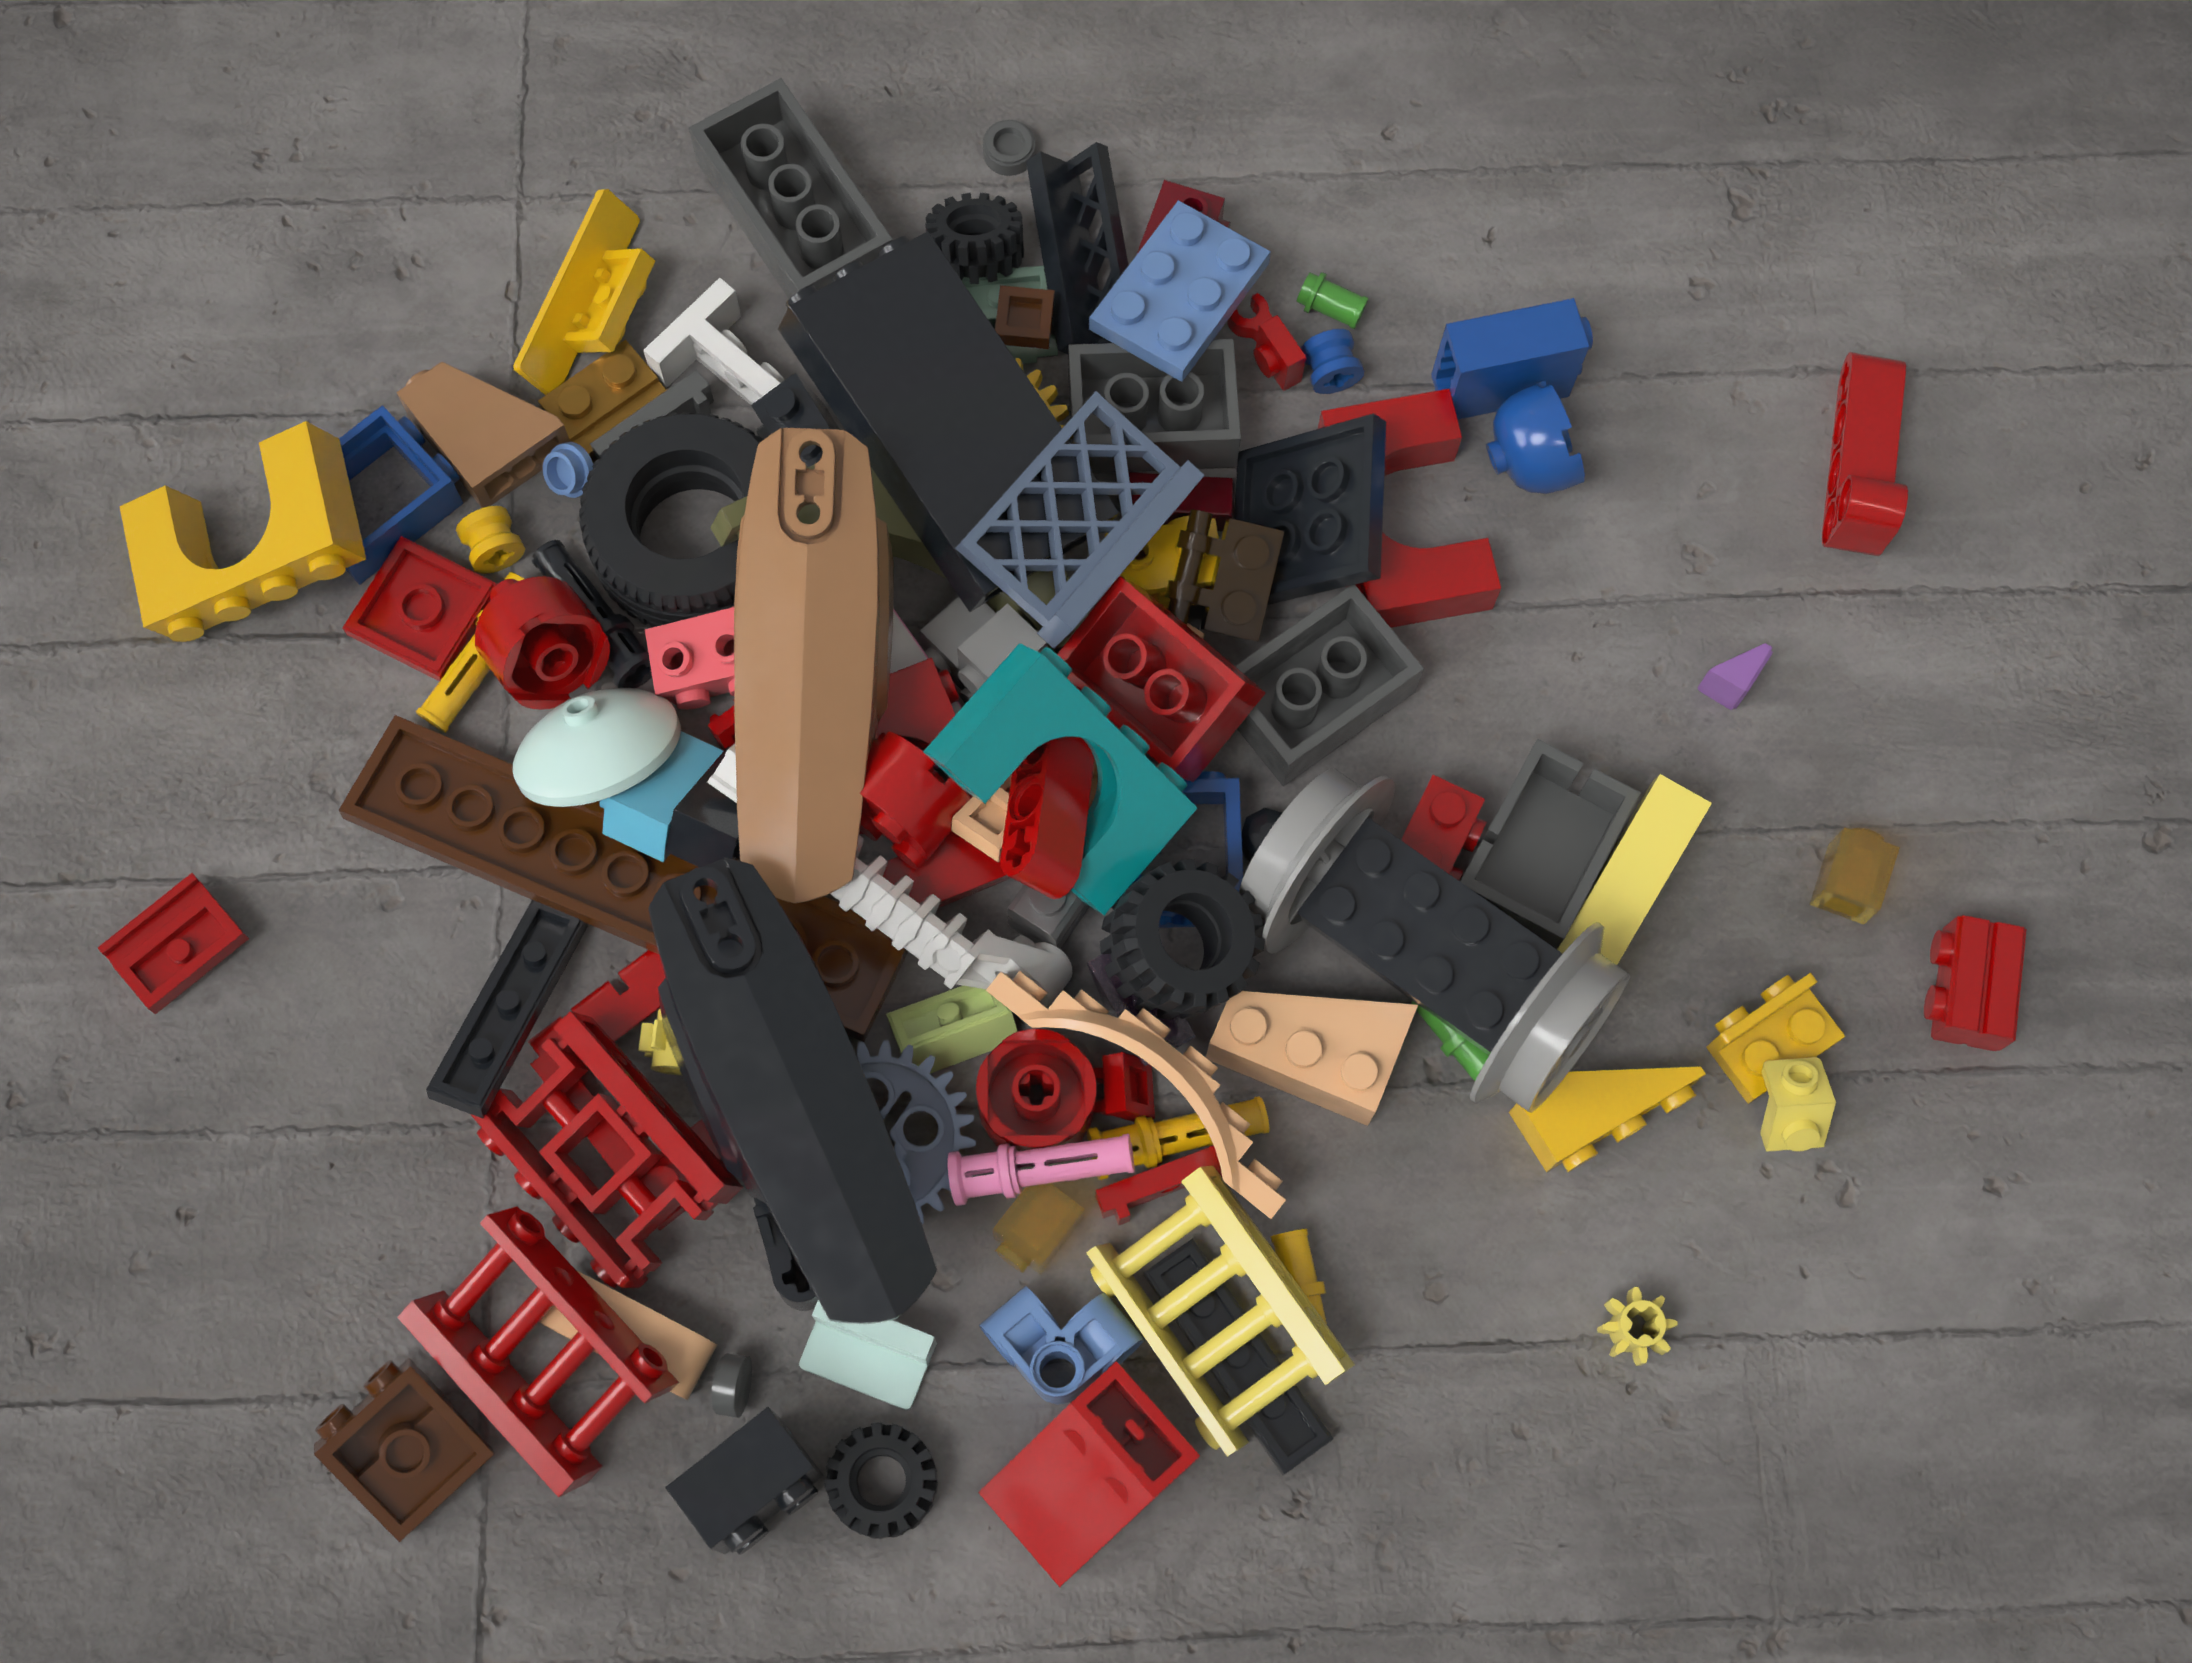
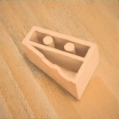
[1206,991,1418,1126]

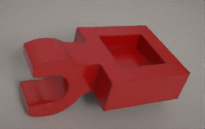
[1227,293,1306,392]

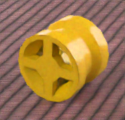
[456,506,525,574]

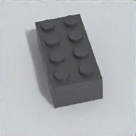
[689,78,893,299]

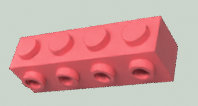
[645,607,735,710]

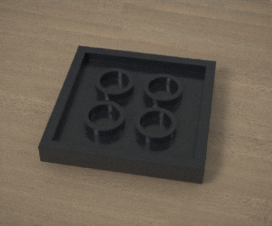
[1234,413,1386,605]

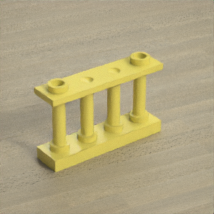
[1086,1166,1355,1457]

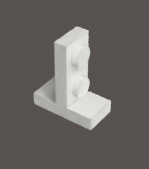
[643,278,784,405]

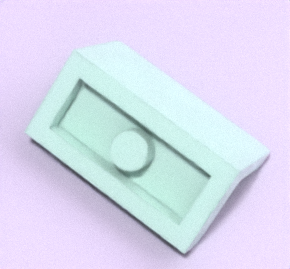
[799,1300,937,1410]

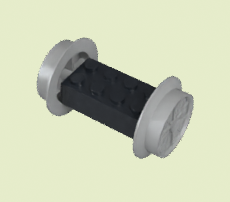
[1239,768,1630,1113]

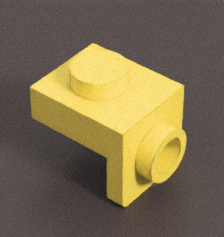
[1760,1057,1836,1152]

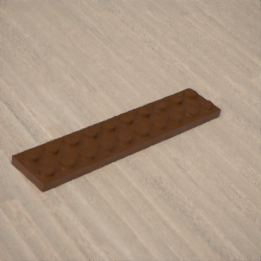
[339,715,909,1042]

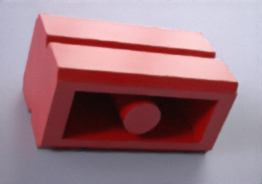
[1924,915,2027,1051]

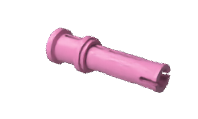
[947,1134,1135,1206]

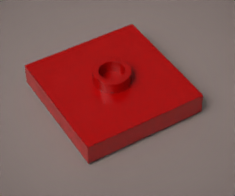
[342,536,497,681]

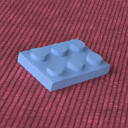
[1089,200,1271,382]

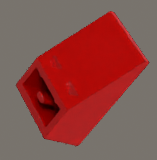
[978,1361,1200,1588]

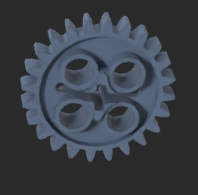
[857,1040,976,1224]

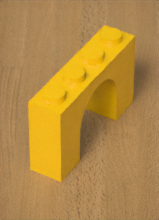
[119,421,366,642]

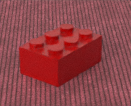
[1057,576,1266,782]

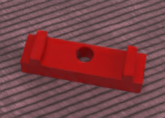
[1095,1145,1223,1225]

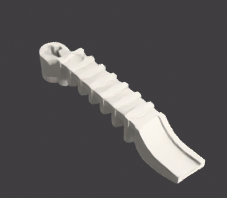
[707,744,1072,1007]

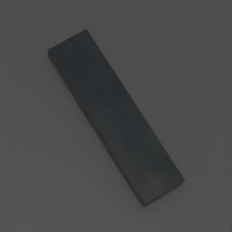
[426,900,588,1119]
[1143,1238,1334,1475]

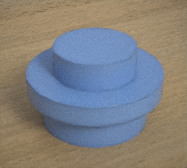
[543,442,593,498]

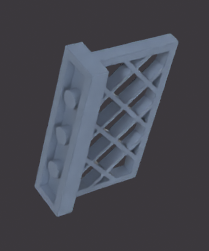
[956,391,1205,648]

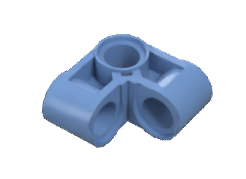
[979,1286,1145,1405]

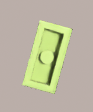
[886,986,1018,1073]

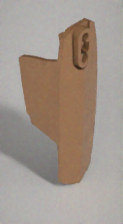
[734,428,894,904]

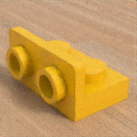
[1706,973,1846,1104]

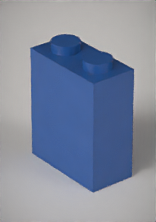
[1431,298,1593,420]

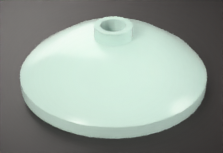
[512,688,681,807]

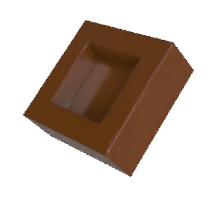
[995,285,1054,349]

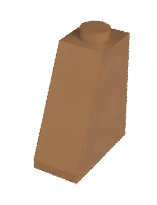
[396,362,570,508]

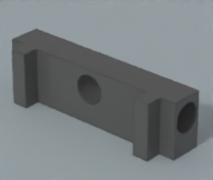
[590,369,714,460]

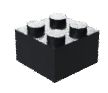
[665,1407,824,1555]

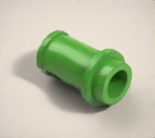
[1296,272,1369,329]

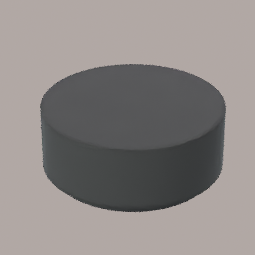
[983,120,1035,176]
[711,1353,752,1418]

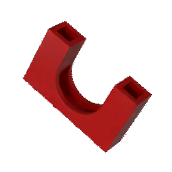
[1317,389,1502,628]
[876,657,1012,908]

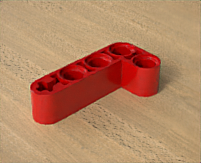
[1822,352,1908,556]
[1000,684,1095,899]

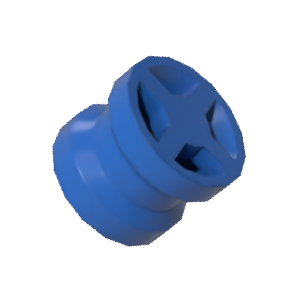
[1301,329,1365,394]

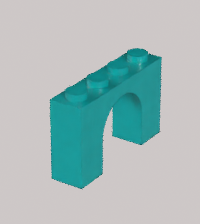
[923,643,1198,915]

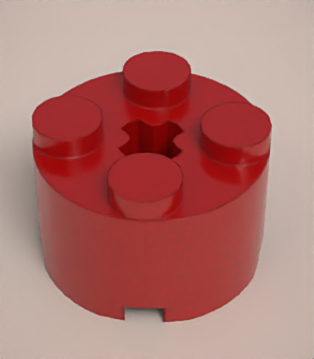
[475,576,610,710]
[860,731,970,869]
[976,1029,1096,1151]

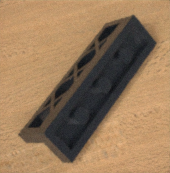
[1026,142,1129,354]

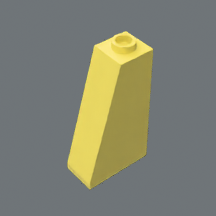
[1557,774,1712,965]

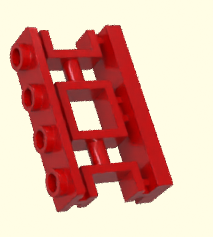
[470,1011,743,1288]

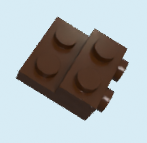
[314,1358,495,1543]

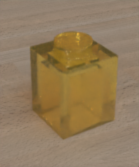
[1809,827,1900,925]
[992,1183,1085,1275]

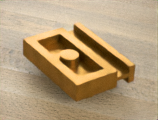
[538,339,668,462]

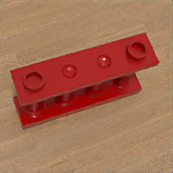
[397,1206,679,1498]

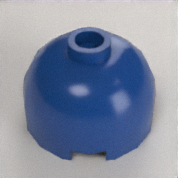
[1486,380,1585,494]

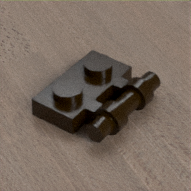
[1165,509,1284,642]

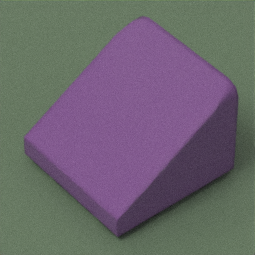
[1697,643,1773,710]

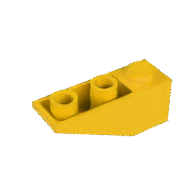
[1509,1066,1706,1173]

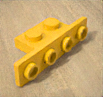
[513,189,655,395]

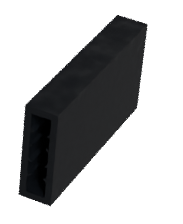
[778,231,1119,612]

